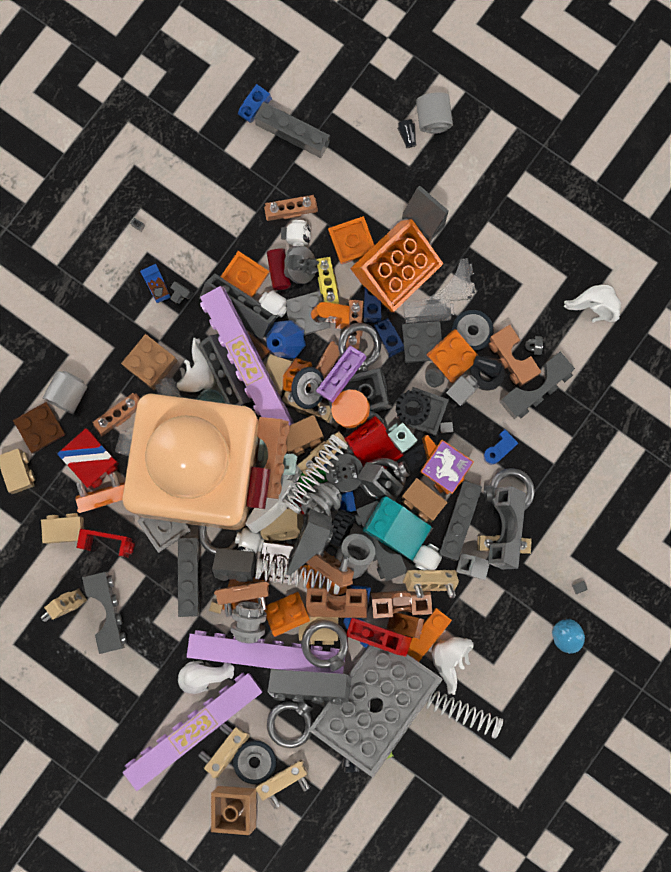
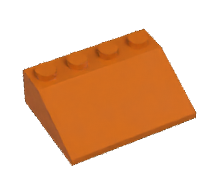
[350,219,443,312]

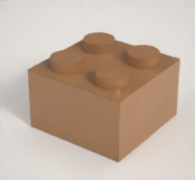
[121,334,178,390]
[286,415,324,456]
[401,478,448,523]
[211,786,256,835]

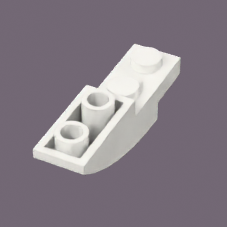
[245,464,302,534]

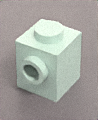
[388,423,417,454]

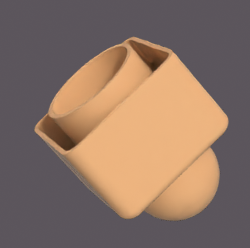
[123,394,260,530]

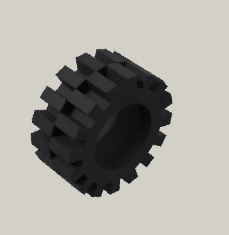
[396,390,431,426]
[330,509,355,547]

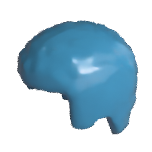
[552,619,585,654]

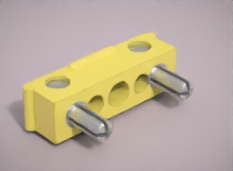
[316,257,339,304]

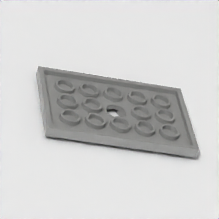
[309,645,442,778]

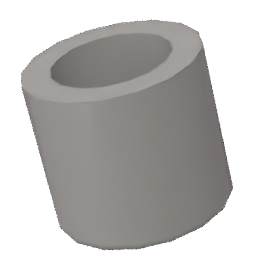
[416,93,453,134]
[43,371,87,414]
[334,534,375,579]

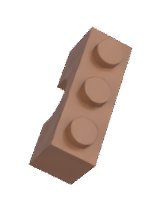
[489,325,541,387]
[306,588,368,618]
[371,590,432,618]

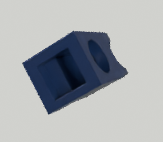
[364,287,381,323]
[374,318,404,358]

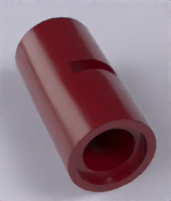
[267,248,291,290]
[246,467,271,509]

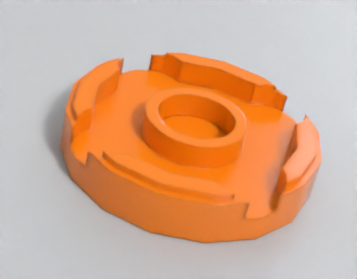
[331,390,370,428]

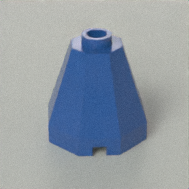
[265,320,306,359]

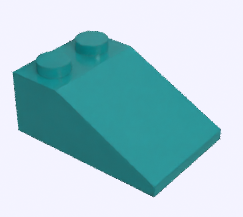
[363,496,432,561]

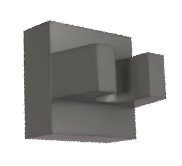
[170,281,194,304]

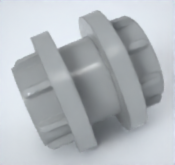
[301,482,342,517]
[230,601,267,643]

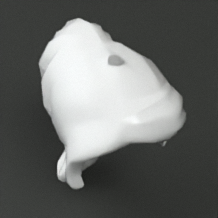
[564,285,621,323]
[177,338,216,392]
[432,637,473,695]
[178,660,234,694]

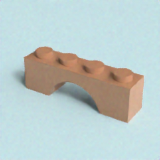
[257,417,290,499]

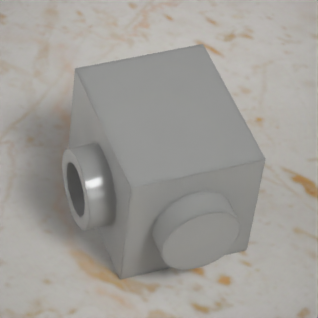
[446,374,480,406]
[456,553,489,580]

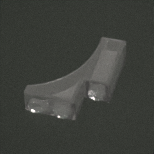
[403,258,475,324]

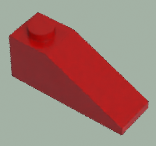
[346,618,412,657]

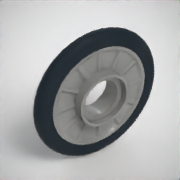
[452,310,494,351]
[291,367,324,409]
[233,740,276,784]

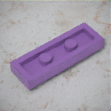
[316,345,367,403]

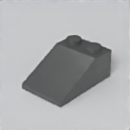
[402,186,449,242]
[329,368,392,420]
[286,509,334,576]

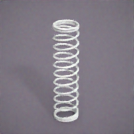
[282,435,348,514]
[255,559,340,595]
[426,691,503,739]

